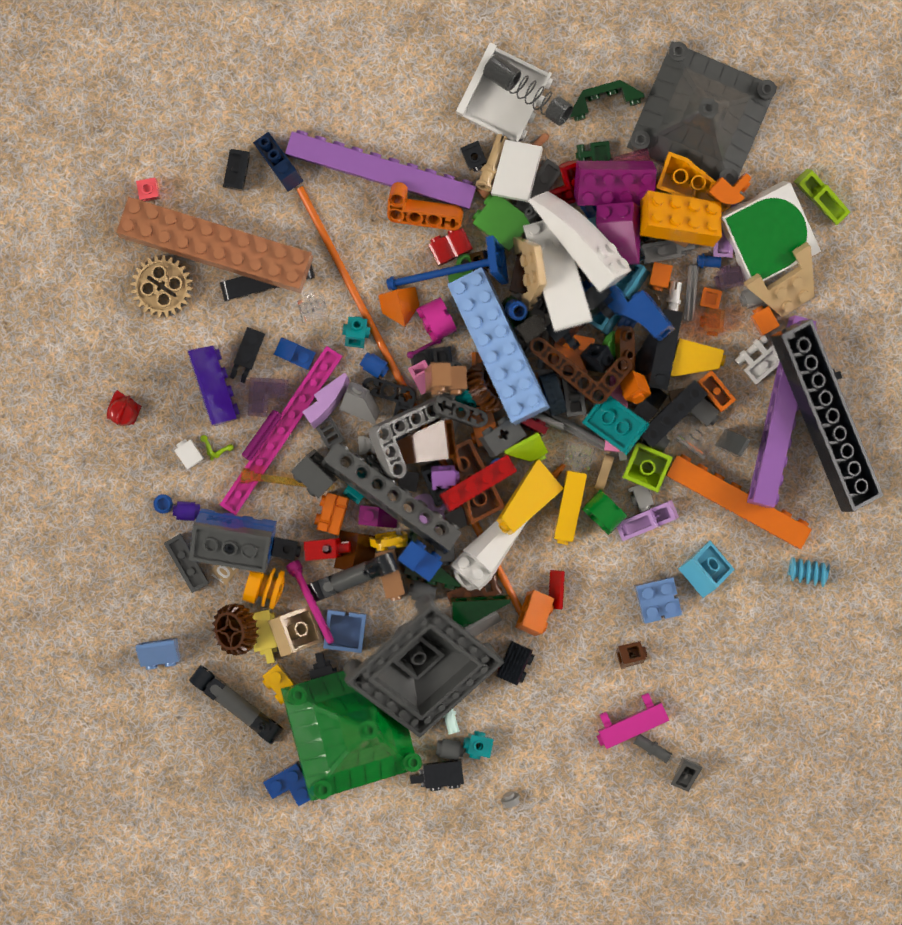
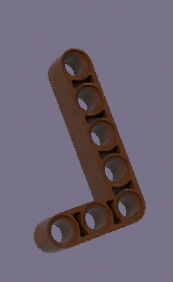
[529,337,632,405]

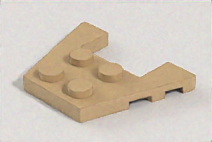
[513,237,547,311]
[743,242,815,317]

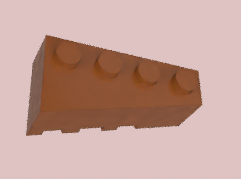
[452,438,505,526]

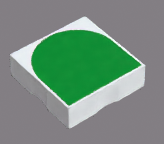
[721,181,821,281]

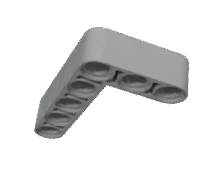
[369,397,456,478]

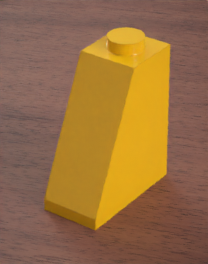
[670,338,726,377]

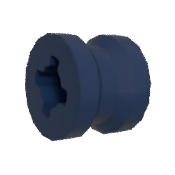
[616,316,637,328]

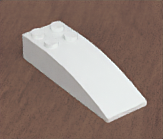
[528,191,631,292]
[523,221,592,332]

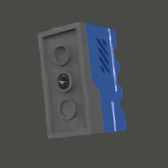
[189,508,277,573]

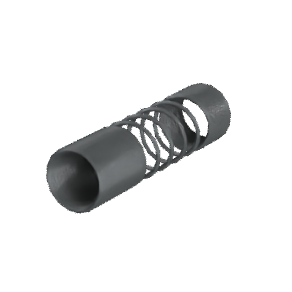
[483,55,573,126]

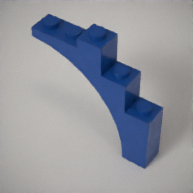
[581,280,675,341]

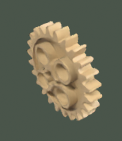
[130,255,193,318]

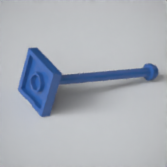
[386,235,509,290]

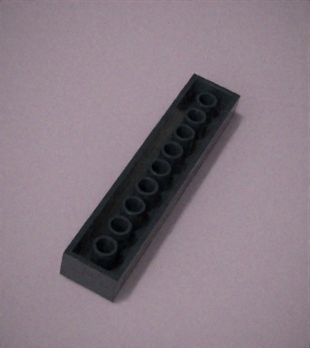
[770,319,883,512]

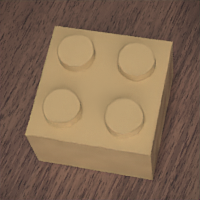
[268,606,324,657]

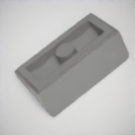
[463,611,502,637]

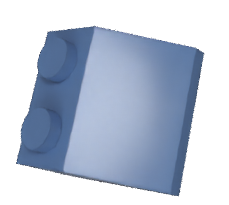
[135,638,180,670]

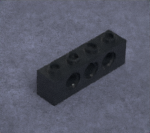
[641,380,708,448]

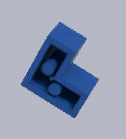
[398,539,443,582]
[263,761,310,806]

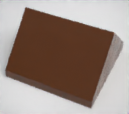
[334,530,376,570]

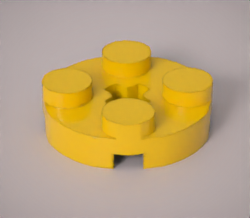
[369,531,408,551]

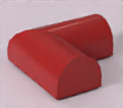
[549,160,576,204]

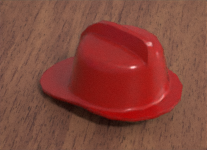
[106,390,142,426]

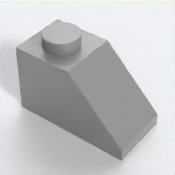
[339,382,380,424]

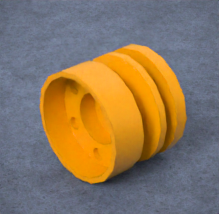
[242,568,285,610]

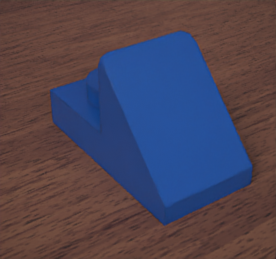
[274,337,316,370]

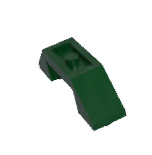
[569,80,645,122]

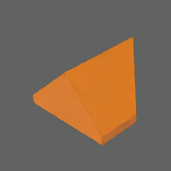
[378,287,420,327]

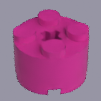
[416,297,457,343]

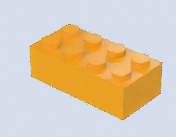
[640,190,722,247]

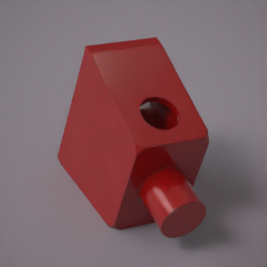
[304,538,351,561]

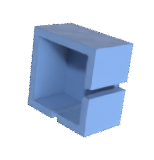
[634,577,682,624]
[323,609,367,653]

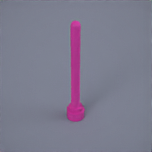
[286,560,334,644]

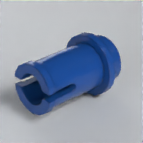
[697,253,722,269]

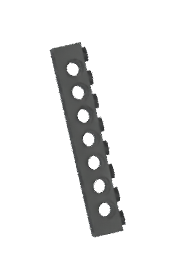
[320,442,462,554]

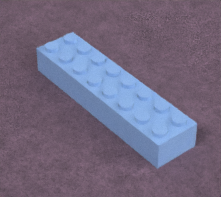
[447,267,550,425]

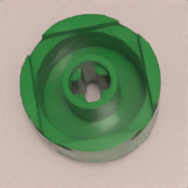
[582,490,627,535]

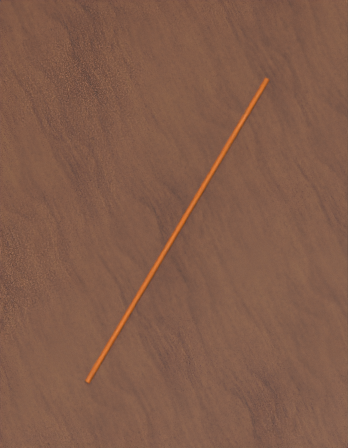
[296,186,522,616]

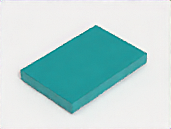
[582,395,650,455]

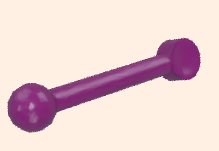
[407,339,442,359]

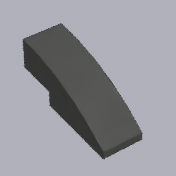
[715,429,751,457]

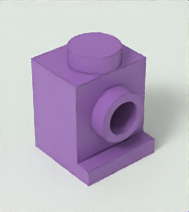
[431,465,459,490]

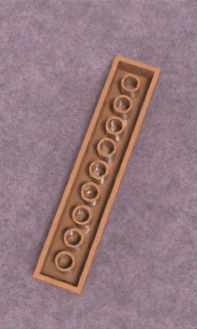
[116,197,313,294]

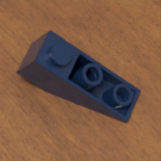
[253,132,303,192]

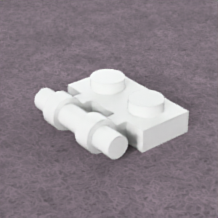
[735,335,780,385]

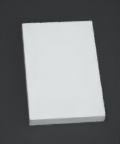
[491,140,543,202]

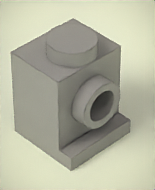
[627,485,654,513]

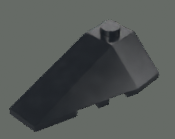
[635,308,683,390]

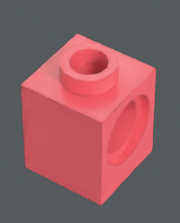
[136,177,161,201]

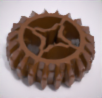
[467,362,504,413]
[212,603,259,656]

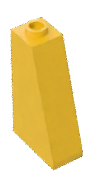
[496,459,564,535]
[553,471,587,545]

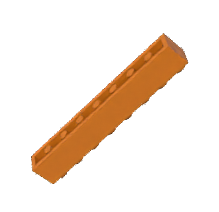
[665,454,812,549]

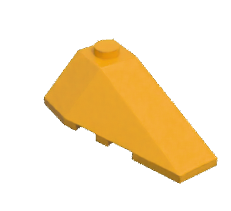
[655,152,731,212]

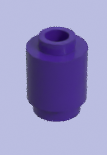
[173,501,200,521]

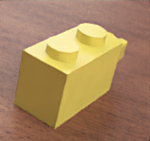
[253,609,278,664]

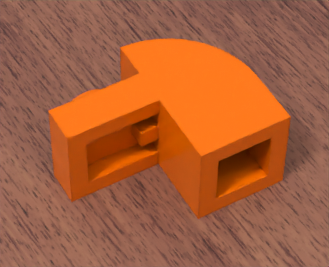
[706,173,752,205]

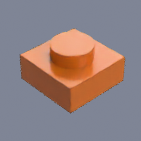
[699,287,723,310]

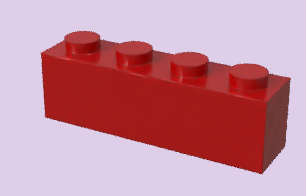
[439,455,517,512]

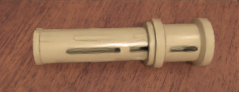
[475,134,508,191]

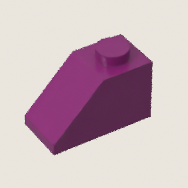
[358,505,397,528]

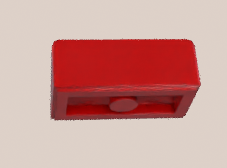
[549,570,565,610]

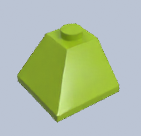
[503,432,548,462]

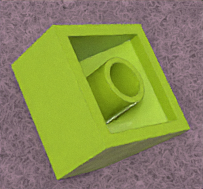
[622,442,673,493]

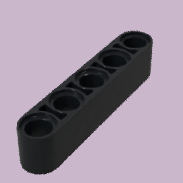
[220,263,315,302]

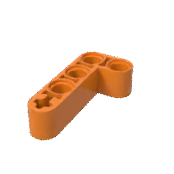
[387,182,464,230]

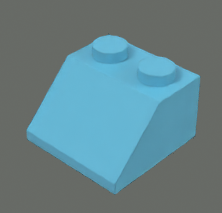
[678,541,735,598]

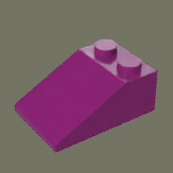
[596,202,640,265]

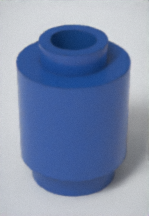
[505,299,528,321]
[360,352,389,379]

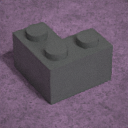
[291,449,338,498]

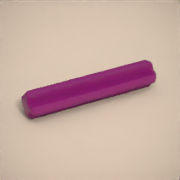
[242,410,282,461]

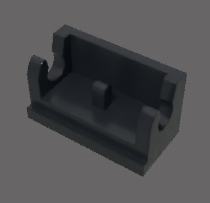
[223,149,250,191]

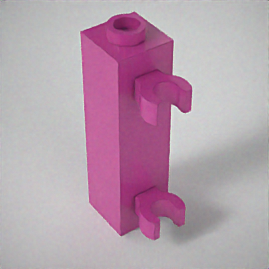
[596,693,670,749]

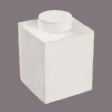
[174,439,205,469]

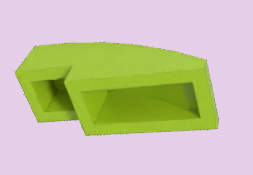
[794,168,850,225]

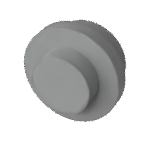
[501,791,520,808]

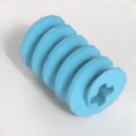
[787,557,830,587]

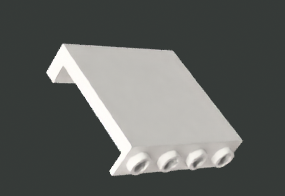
[456,42,553,142]

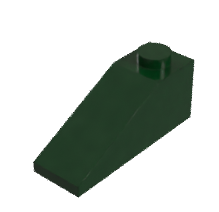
[451,595,510,627]

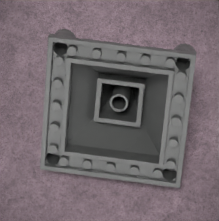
[627,41,777,186]
[344,595,504,738]

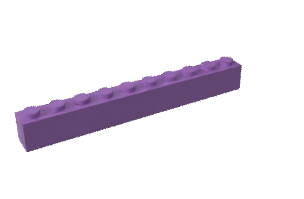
[285,130,476,210]
[747,315,817,508]

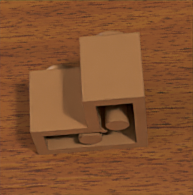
[425,363,467,396]

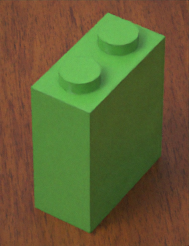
[472,194,530,252]

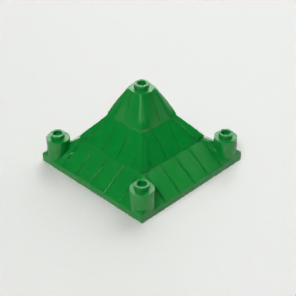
[281,670,422,801]

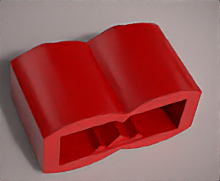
[428,228,473,267]

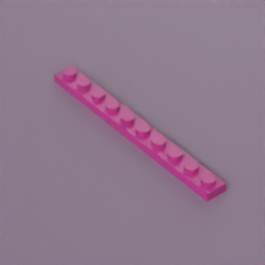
[220,346,343,516]

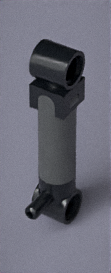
[307,551,398,602]
[189,665,284,745]

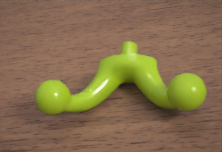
[200,435,234,460]

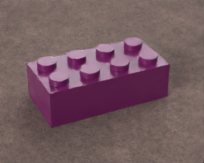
[574,161,657,206]

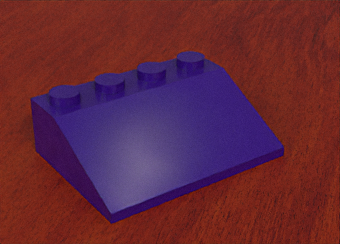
[188,346,240,426]

